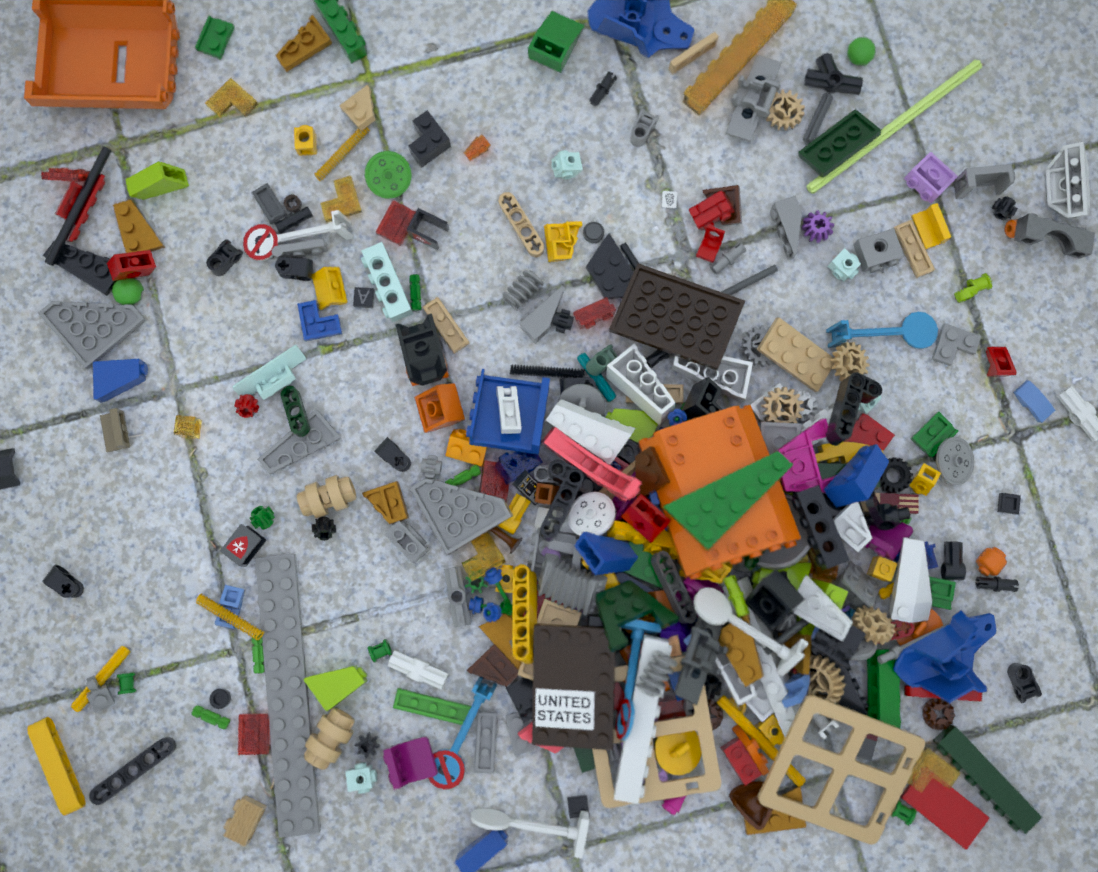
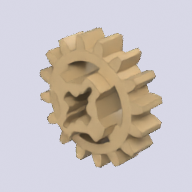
[766,89,805,131]
[831,342,870,381]
[761,387,804,423]
[851,605,895,645]

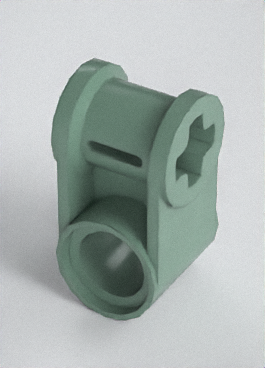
[586,344,618,376]

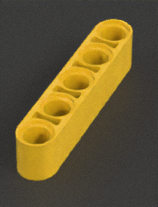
[512,564,537,664]
[27,717,86,816]

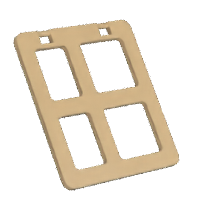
[592,655,721,808]
[758,695,925,844]

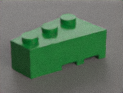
[623,541,673,589]

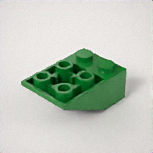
[528,11,585,73]

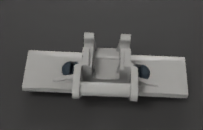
[726,55,781,142]

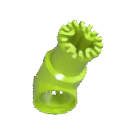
[954,273,993,303]

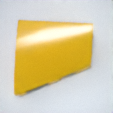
[544,221,582,262]

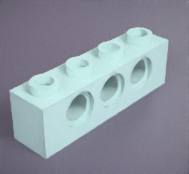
[361,242,413,322]

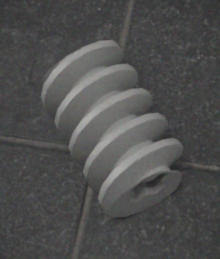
[502,270,544,311]
[635,650,678,697]

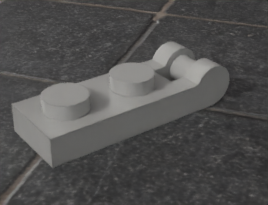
[272,239,328,260]

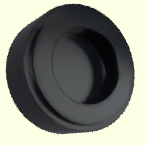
[209,688,231,709]

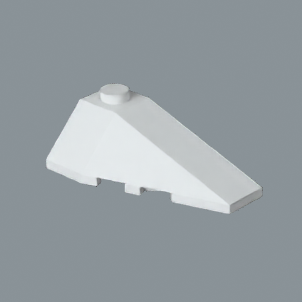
[888,537,932,623]

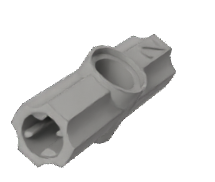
[444,566,471,627]

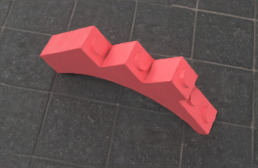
[541,427,641,502]

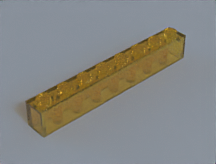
[683,0,797,116]

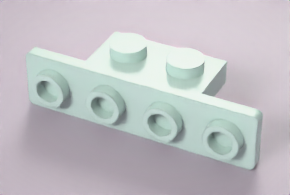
[232,345,306,400]

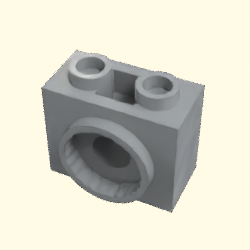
[853,228,904,273]
[385,521,429,563]

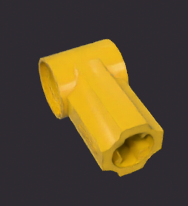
[498,493,531,535]

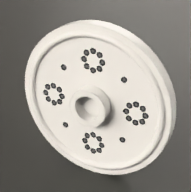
[567,492,616,536]

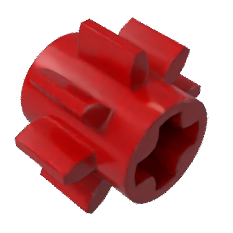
[234,394,259,418]

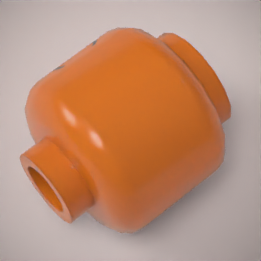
[976,547,1007,576]

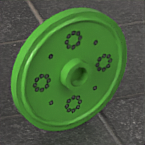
[365,151,412,199]

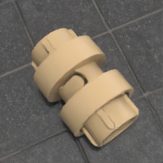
[297,475,357,518]
[304,708,355,770]

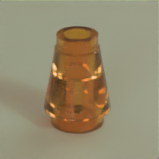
[463,134,491,161]

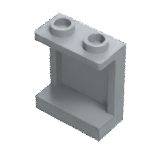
[953,164,1015,199]

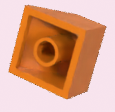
[415,383,465,433]

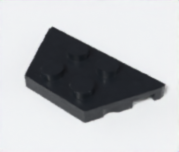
[586,233,633,299]

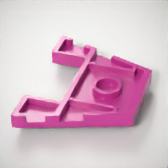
[775,418,836,492]

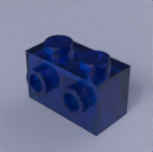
[495,451,543,485]

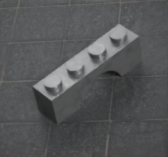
[1014,213,1095,259]

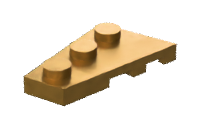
[275,14,333,72]
[718,614,764,687]

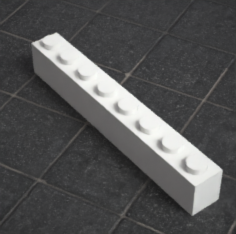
[722,576,810,737]
[614,634,672,804]

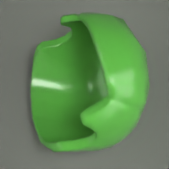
[847,37,876,66]
[112,278,144,305]

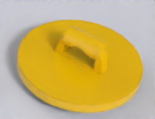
[654,731,702,775]

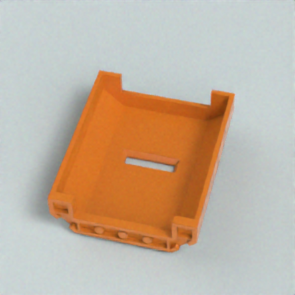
[24,0,180,109]
[638,405,801,580]

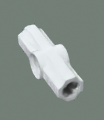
[1057,386,1098,442]
[388,650,449,690]

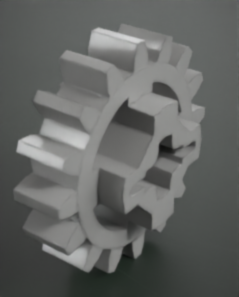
[741,325,772,367]

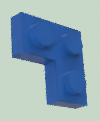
[297,300,342,342]

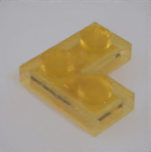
[205,78,258,118]
[320,176,362,223]
[462,532,506,581]
[907,747,961,793]

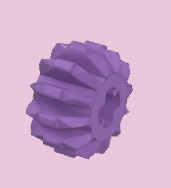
[801,210,834,243]

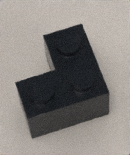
[408,110,451,168]
[682,377,723,420]

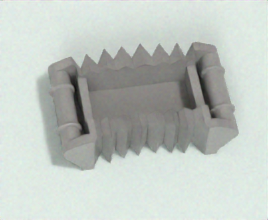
[537,553,607,616]

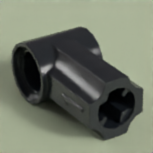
[941,541,966,581]

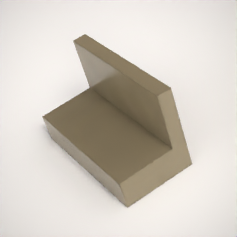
[100,408,130,452]

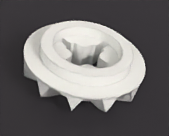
[793,390,818,421]

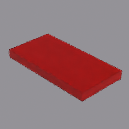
[900,765,990,850]

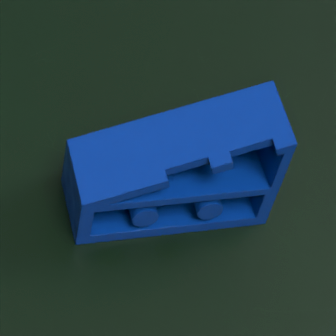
[823,444,889,507]

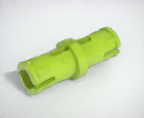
[723,575,750,618]

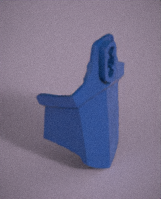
[588,0,694,58]
[893,610,997,703]

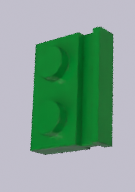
[195,15,235,59]
[910,412,959,458]
[929,576,956,610]

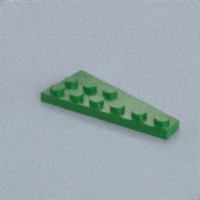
[663,451,793,551]

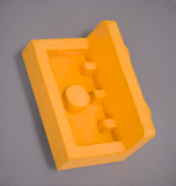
[445,429,487,467]

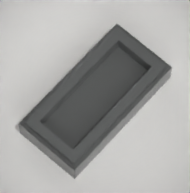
[252,183,287,225]

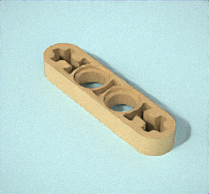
[499,192,544,257]

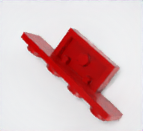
[55,174,105,242]

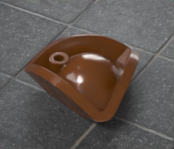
[729,781,777,830]

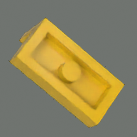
[911,203,951,249]
[312,267,348,310]

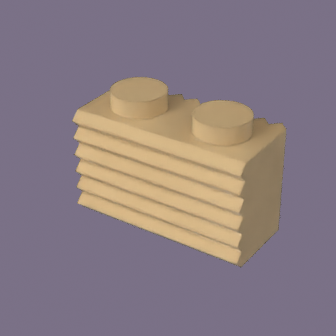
[223,796,267,846]

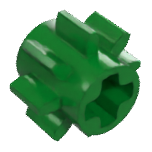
[249,506,275,530]
[465,570,488,594]

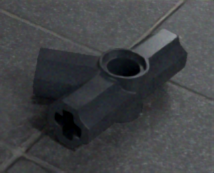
[804,53,863,95]

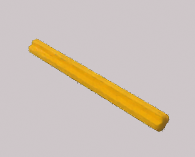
[717,695,806,787]

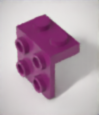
[864,522,913,561]
[383,736,438,790]

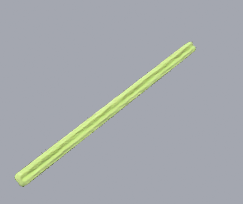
[806,60,982,194]

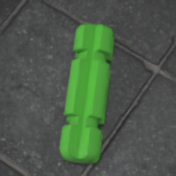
[445,465,481,486]
[252,634,265,674]
[191,705,230,730]

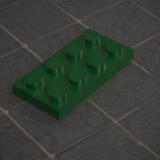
[798,109,881,178]

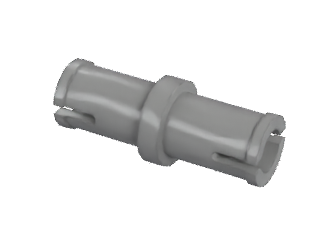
[709,242,746,275]

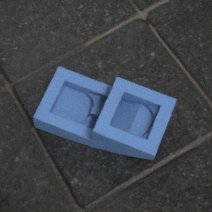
[1013,380,1056,423]
[214,585,245,630]
[781,672,810,708]

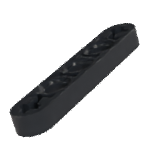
[89,737,176,805]

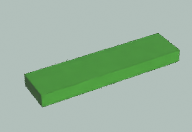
[393,688,471,725]

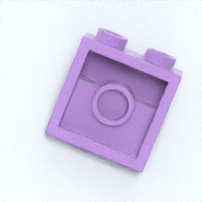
[904,152,958,203]

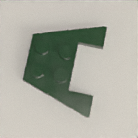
[595,580,679,652]

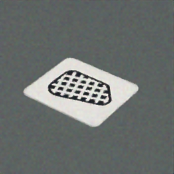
[662,191,677,208]

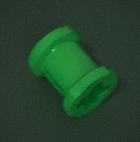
[367,639,393,663]
[117,672,137,695]
[891,800,917,826]

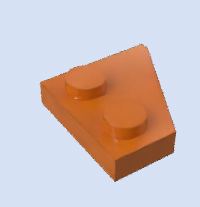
[731,724,769,776]

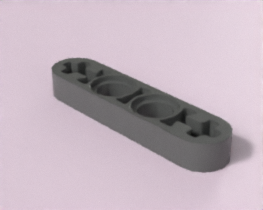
[651,551,697,624]

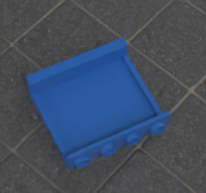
[466,369,550,454]

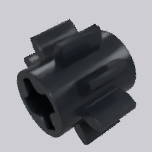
[991,196,1018,220]
[552,309,574,333]
[311,517,336,541]
[704,674,722,699]
[354,732,381,759]

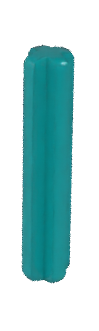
[577,353,616,402]

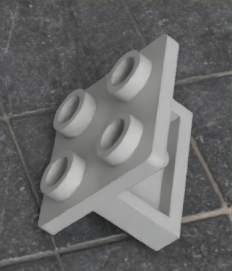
[831,562,880,608]

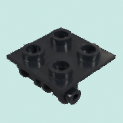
[811,625,866,667]
[505,678,533,723]

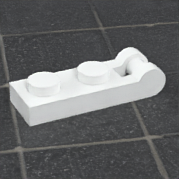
[496,386,522,434]

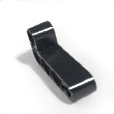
[826,372,882,446]
[540,460,584,542]

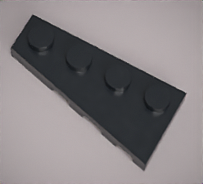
[43,241,118,296]

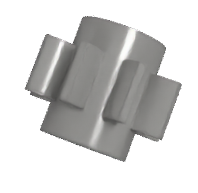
[421,455,442,479]

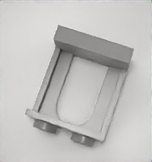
[528,527,581,571]

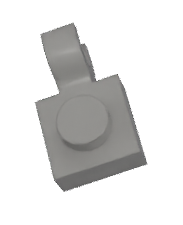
[86,676,115,713]

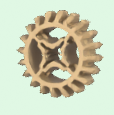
[792,655,846,703]

